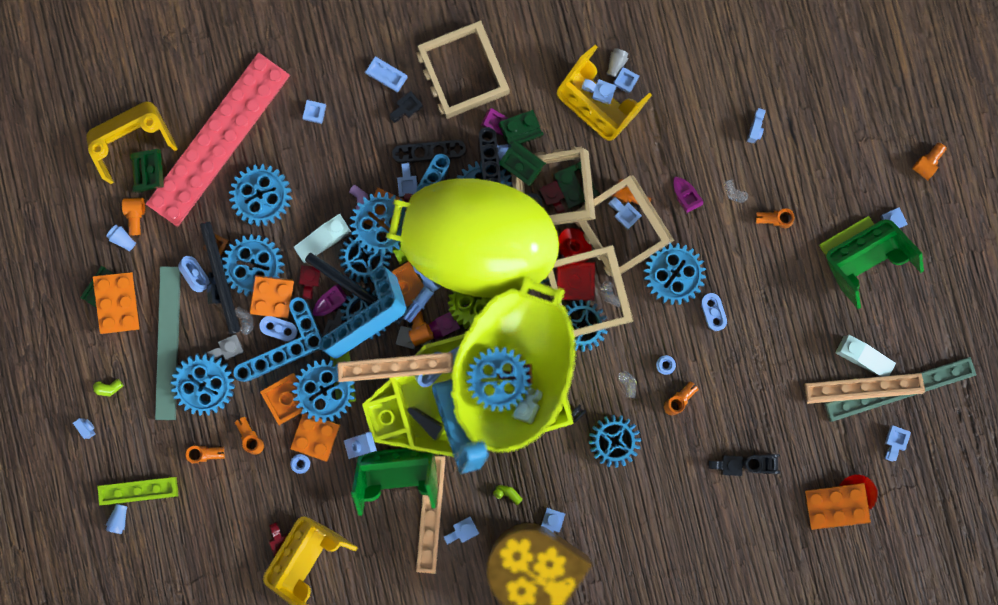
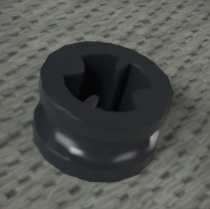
[571,404,586,423]

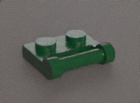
[129,149,164,193]
[554,162,600,209]

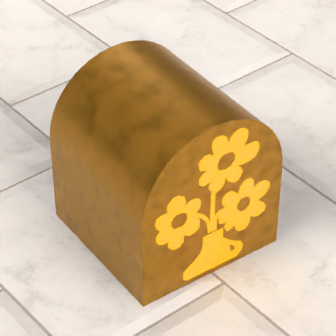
[488,523,592,605]

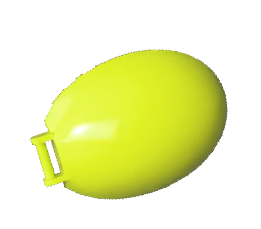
[386,178,559,298]
[451,277,575,452]

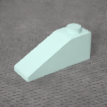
[294,214,352,263]
[835,335,896,377]

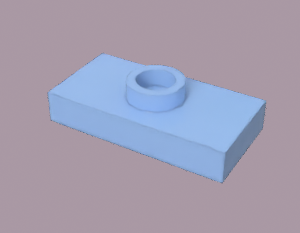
[365,57,408,93]
[344,432,376,459]

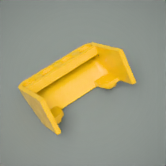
[557,45,652,141]
[86,102,178,184]
[264,516,357,605]

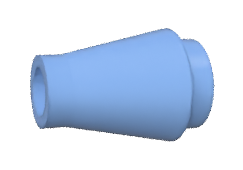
[106,225,136,252]
[106,504,127,534]

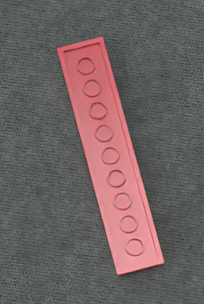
[146,53,290,227]

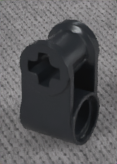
[743,454,780,474]

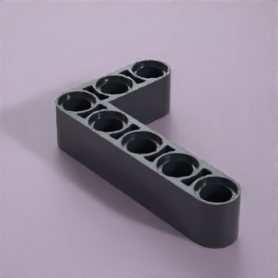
[478,127,542,206]

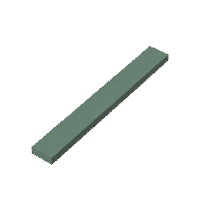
[155,267,181,420]
[824,357,977,422]

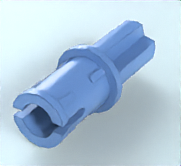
[403,286,434,322]

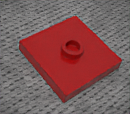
[556,262,595,301]

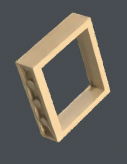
[416,21,510,119]
[511,146,596,225]
[575,176,674,277]
[545,245,633,337]

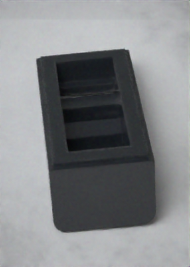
[407,407,445,440]

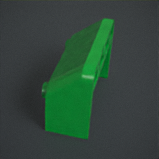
[826,219,924,309]
[351,448,438,516]

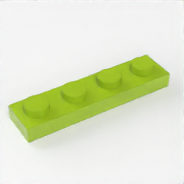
[98,477,178,506]

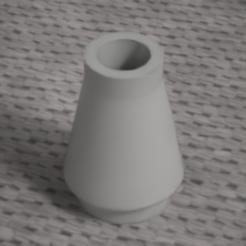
[607,48,629,78]

